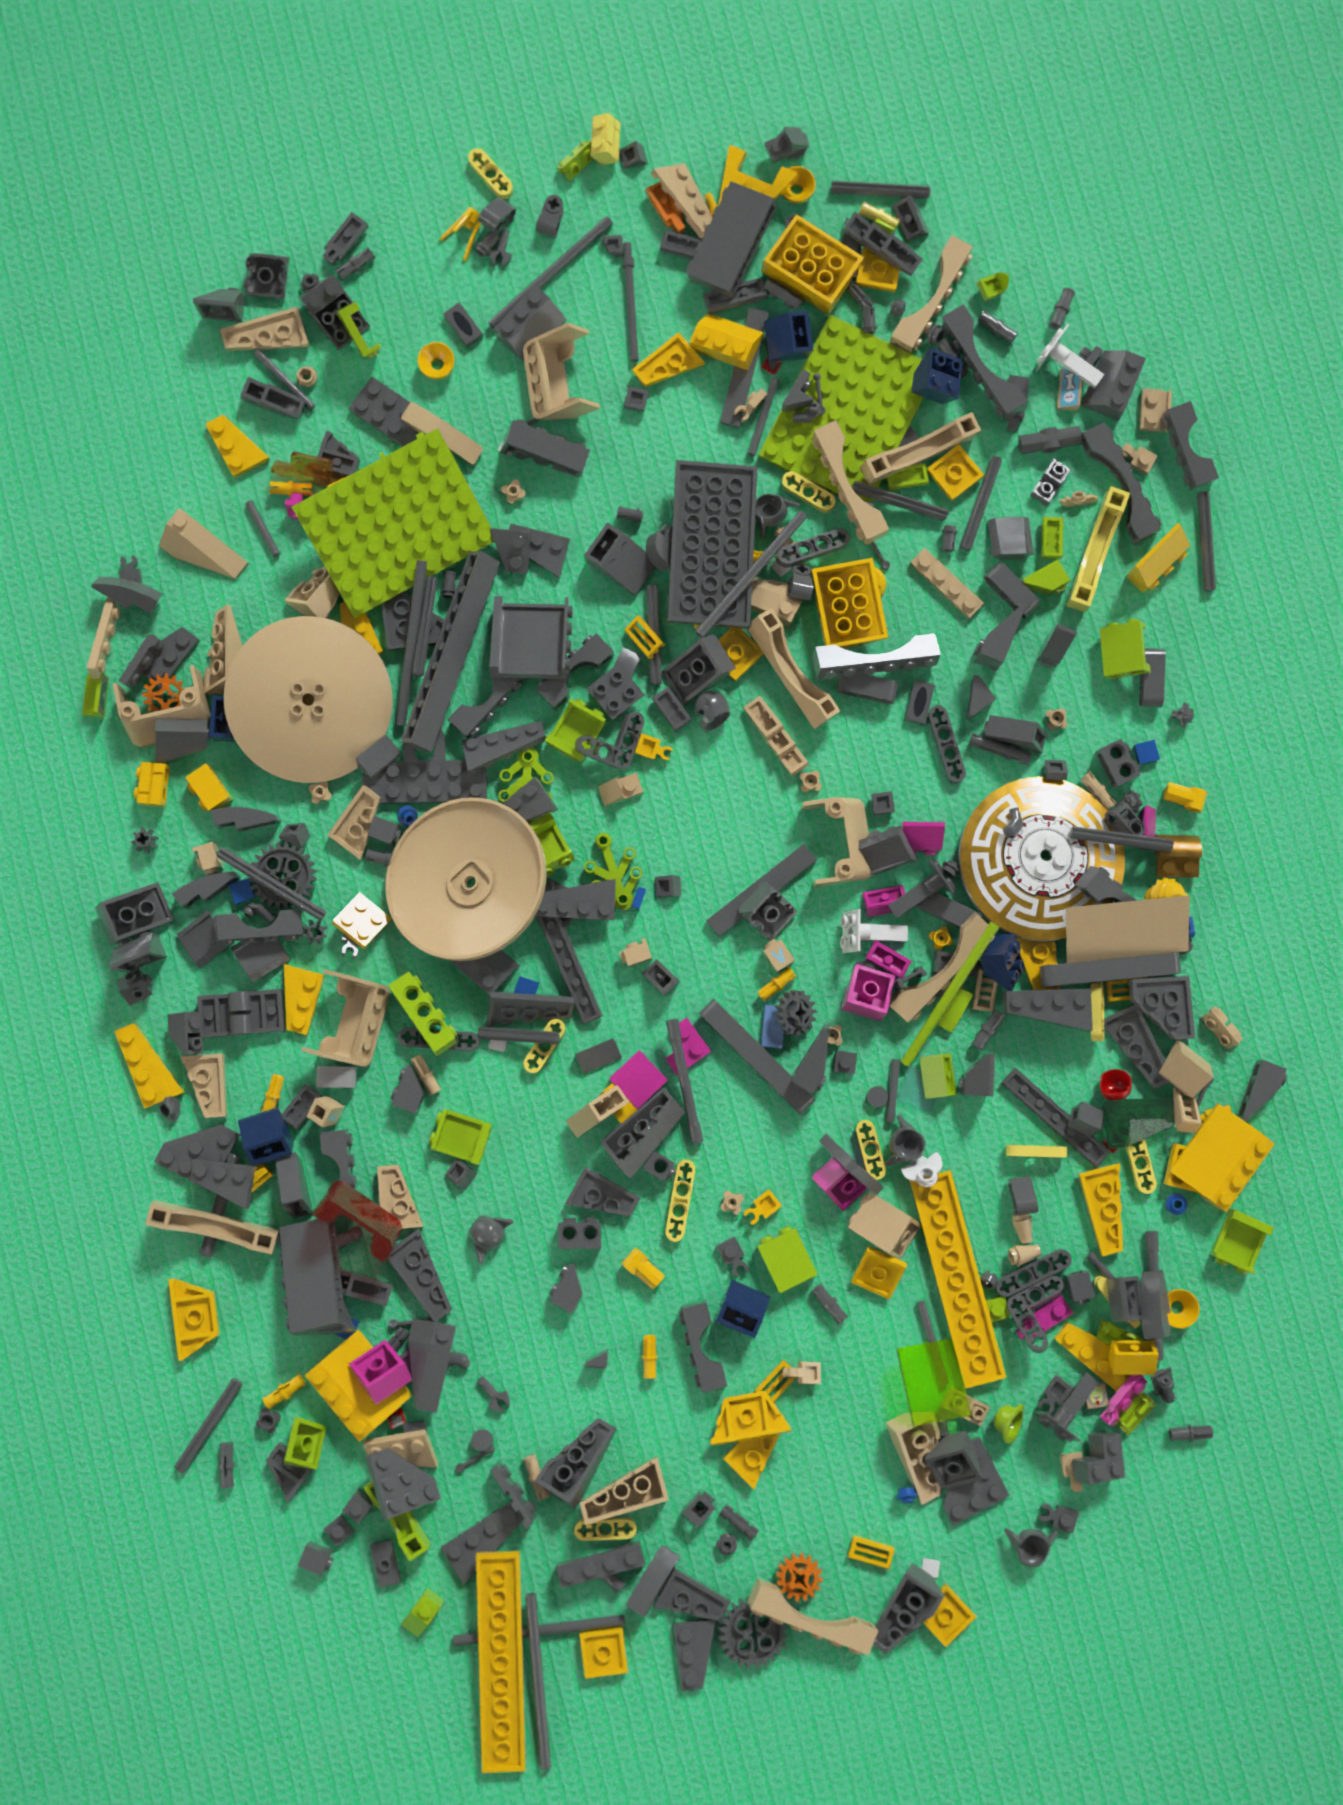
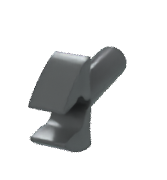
[489,229,512,269]
[477,1376,510,1412]

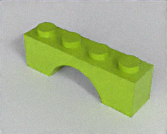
[364,1480,431,1561]

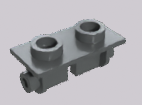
[1151,1367,1175,1404]

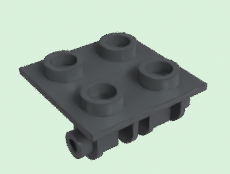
[587,664,644,720]

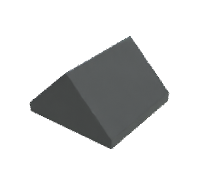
[1106,1276,1142,1322]

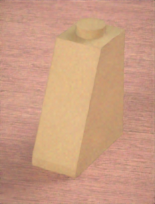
[566,1085,629,1138]

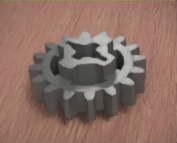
[773,990,817,1036]

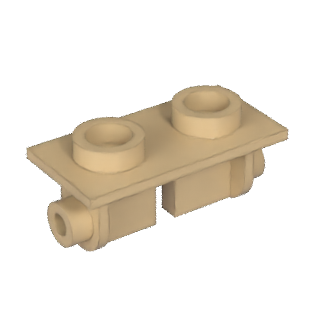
[1201,1006,1243,1049]

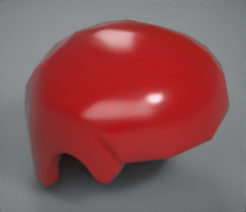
[1100,1069,1132,1101]

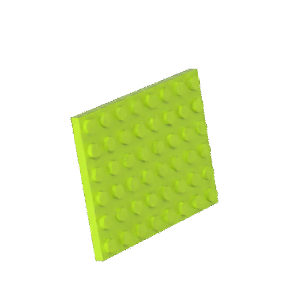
[758,315,924,503]
[292,428,494,618]

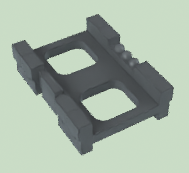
[894,966,927,990]

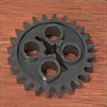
[249,842,317,909]
[718,1595,788,1669]

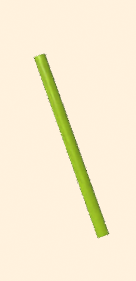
[901,922,999,1067]

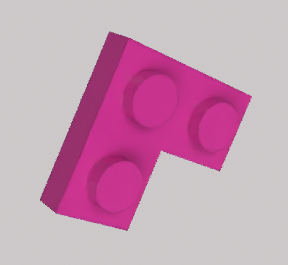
[665,1017,711,1075]

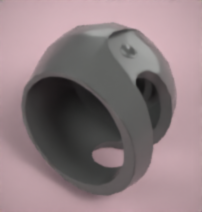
[695,691,730,732]

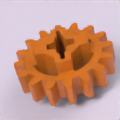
[142,673,186,712]
[776,1552,823,1602]

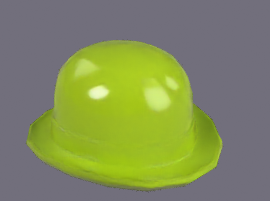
[994,1404,1024,1444]

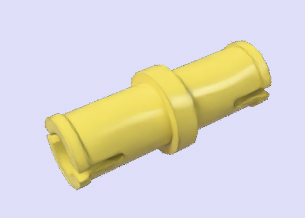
[858,202,900,232]

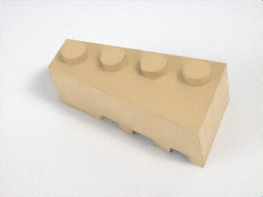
[580,1456,669,1525]

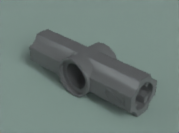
[1018,426,1082,454]

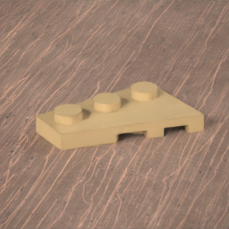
[328,785,381,860]
[181,1053,227,1118]
[377,1165,424,1230]
[363,1429,438,1468]

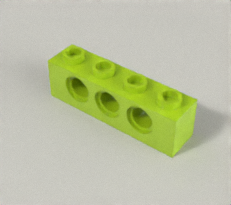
[388,971,458,1057]

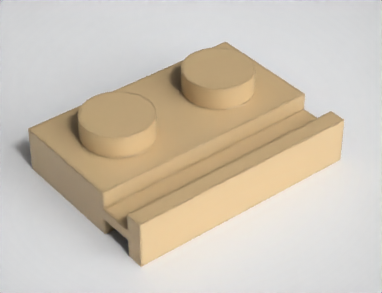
[1139,389,1172,432]

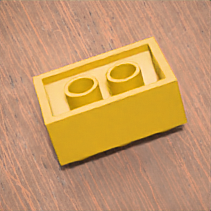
[689,314,764,371]
[1126,523,1191,593]

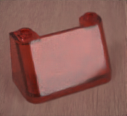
[311,1181,402,1263]

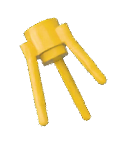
[439,207,481,261]

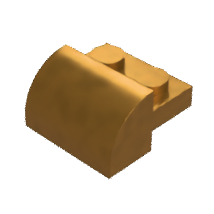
[1154,834,1202,878]

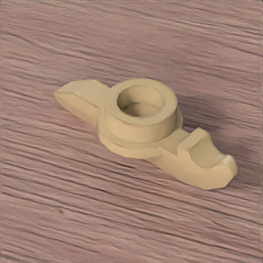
[1059,491,1098,507]

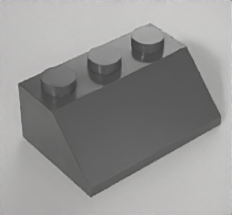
[494,285,566,363]
[1081,351,1146,421]
[449,950,519,995]

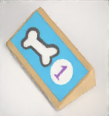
[1057,368,1082,411]

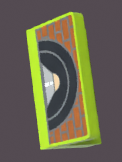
[82,673,110,718]

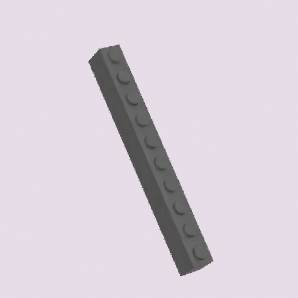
[401,551,500,752]

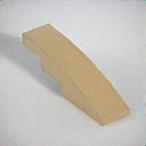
[400,401,484,466]
[743,696,809,777]

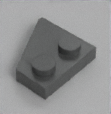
[314,430,360,477]
[490,528,531,574]
[266,1442,312,1502]

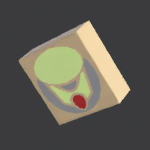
[1085,1383,1109,1409]

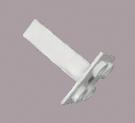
[1036,324,1104,388]
[840,909,908,954]

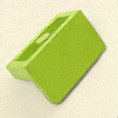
[920,1053,957,1099]

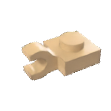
[734,388,767,423]
[1122,443,1158,475]
[783,1362,821,1384]
[1059,1451,1083,1492]

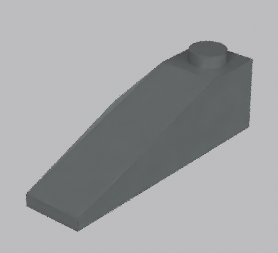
[408,1319,456,1413]
[535,1418,617,1509]
[873,1563,944,1653]

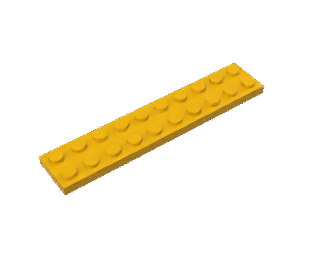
[909,1170,1006,1389]
[476,1551,526,1773]

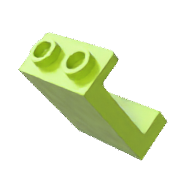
[336,302,381,359]
[1100,619,1151,680]
[545,698,606,764]
[529,812,575,877]
[429,1109,493,1165]
[1210,1209,1274,1275]
[757,1226,818,1293]

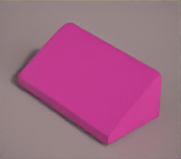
[1139,806,1156,850]
[862,885,905,917]
[866,940,912,979]

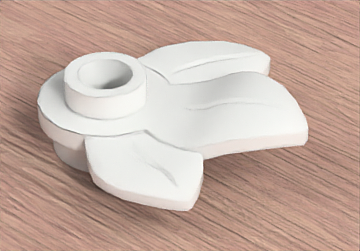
[901,1152,942,1187]

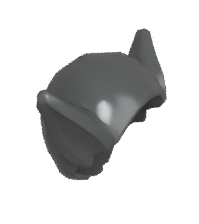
[755,493,800,539]
[884,1115,926,1167]
[469,1215,513,1263]
[1004,1528,1058,1567]

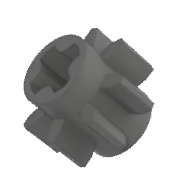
[131,827,159,854]
[301,920,327,944]

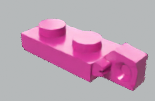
[1015,1295,1073,1339]
[1100,1375,1147,1427]

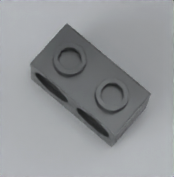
[1095,738,1140,789]
[558,1218,602,1249]

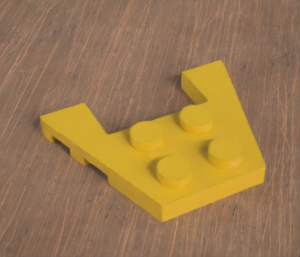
[718,145,799,206]

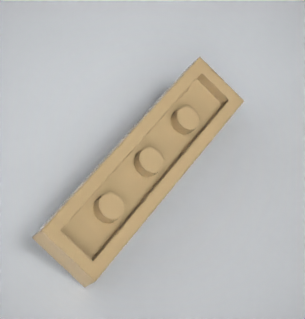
[910,548,984,619]
[87,598,120,680]

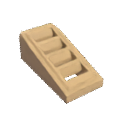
[972,966,998,1012]
[1173,1087,1202,1133]

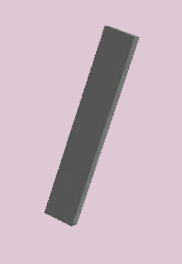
[720,308,769,429]
[706,844,816,937]
[537,917,603,1024]
[1001,1068,1110,1167]

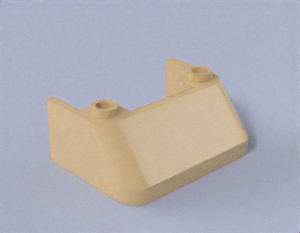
[523,323,600,420]
[112,665,211,748]
[801,797,872,887]
[301,969,390,1066]

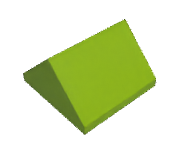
[284,1417,327,1470]

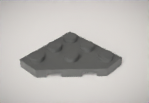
[381,591,445,652]
[1128,976,1195,1040]
[154,1125,241,1191]
[942,1436,1010,1525]
[365,1448,441,1520]

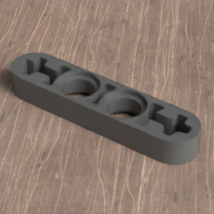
[775,529,850,568]
[928,705,966,784]
[398,1028,480,1051]
[995,1249,1072,1297]

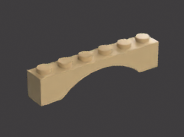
[889,235,973,353]
[859,412,981,485]
[811,420,889,545]
[748,608,840,729]
[889,912,995,1023]
[145,1200,279,1255]
[747,1578,878,1655]

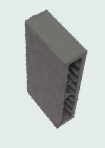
[686,181,777,298]
[278,1217,346,1335]

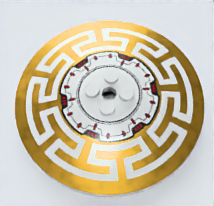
[959,777,1125,941]

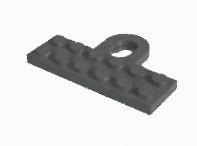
[363,728,487,804]

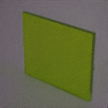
[896,1339,971,1427]

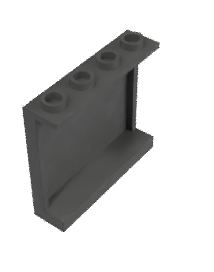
[490,596,573,679]

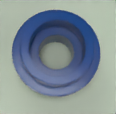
[397,806,418,826]
[1166,1193,1188,1215]
[896,1488,918,1504]

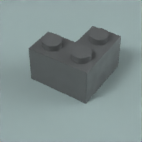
[1072,1431,1125,1485]

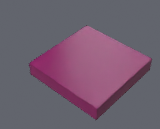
[609,1050,668,1109]

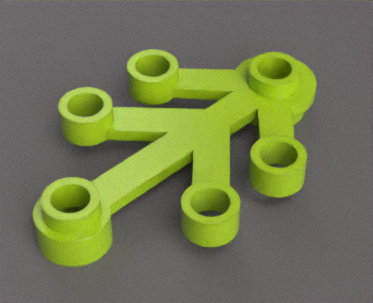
[498,747,554,823]
[584,833,642,910]

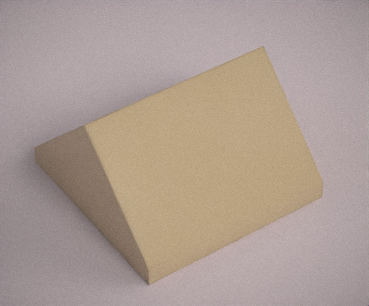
[1159,1040,1214,1098]

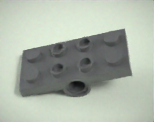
[197,989,285,1038]

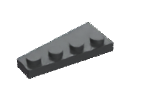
[462,720,546,776]
[534,879,616,921]
[384,1228,452,1322]
[441,1501,524,1585]

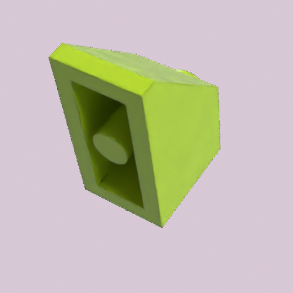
[1022,560,1070,595]
[401,1588,444,1637]

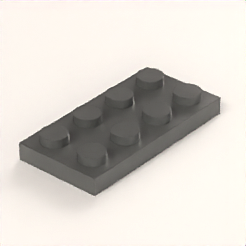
[348,376,419,447]

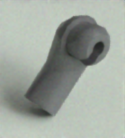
[793,402,821,423]
[1003,808,1023,837]
[243,903,275,924]
[447,1352,470,1369]

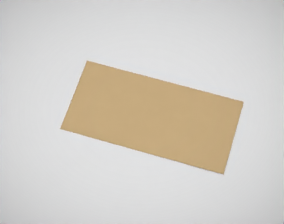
[1066,895,1189,963]

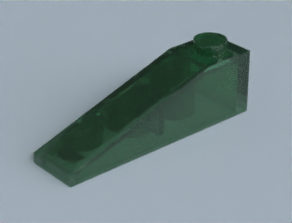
[1101,1099,1188,1149]

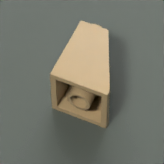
[848,1192,921,1260]

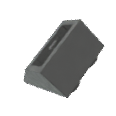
[298,274,370,350]
[584,522,655,596]

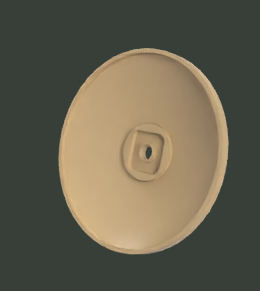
[224,616,393,783]
[385,798,547,961]

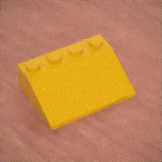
[761,214,864,315]
[811,558,888,650]
[1169,1103,1275,1212]
[304,1329,413,1442]

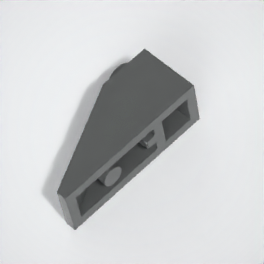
[1037,624,1077,668]
[1238,1060,1287,1121]

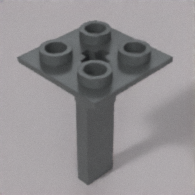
[888,858,956,918]
[1034,1372,1099,1442]

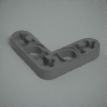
[575,712,644,769]
[819,1133,884,1195]
[1007,1276,1064,1354]

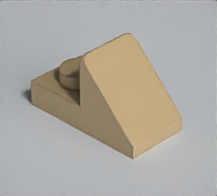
[598,773,643,807]

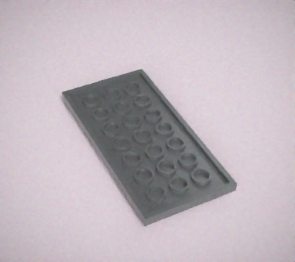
[667,460,758,629]

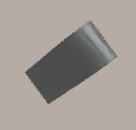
[984,562,1040,619]
[1139,648,1166,708]
[836,674,898,704]

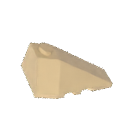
[159,508,249,579]
[284,566,340,618]
[751,578,803,628]
[204,604,242,694]
[886,1412,940,1505]

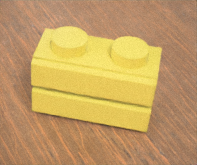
[591,113,621,165]

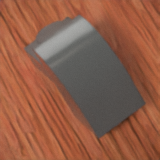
[645,523,672,572]

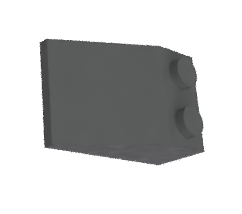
[973,604,1026,671]
[661,634,736,705]
[95,882,174,946]
[109,931,167,973]
[791,1021,830,1095]

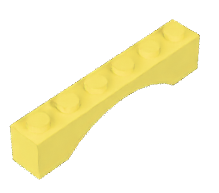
[1066,486,1130,613]

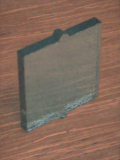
[897,1066,939,1112]

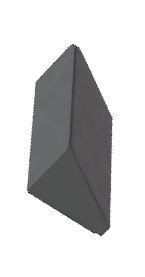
[892,196,929,242]
[356,735,402,778]
[575,1038,622,1074]

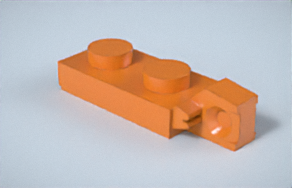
[645,182,685,234]

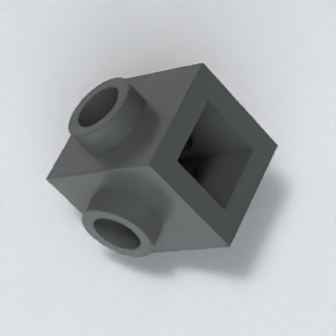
[117,968,153,1006]

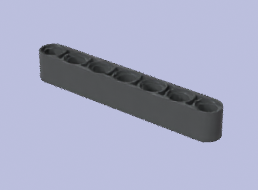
[1039,953,1181,987]
[699,999,816,1115]

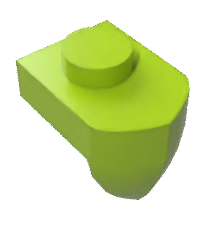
[976,272,1009,301]

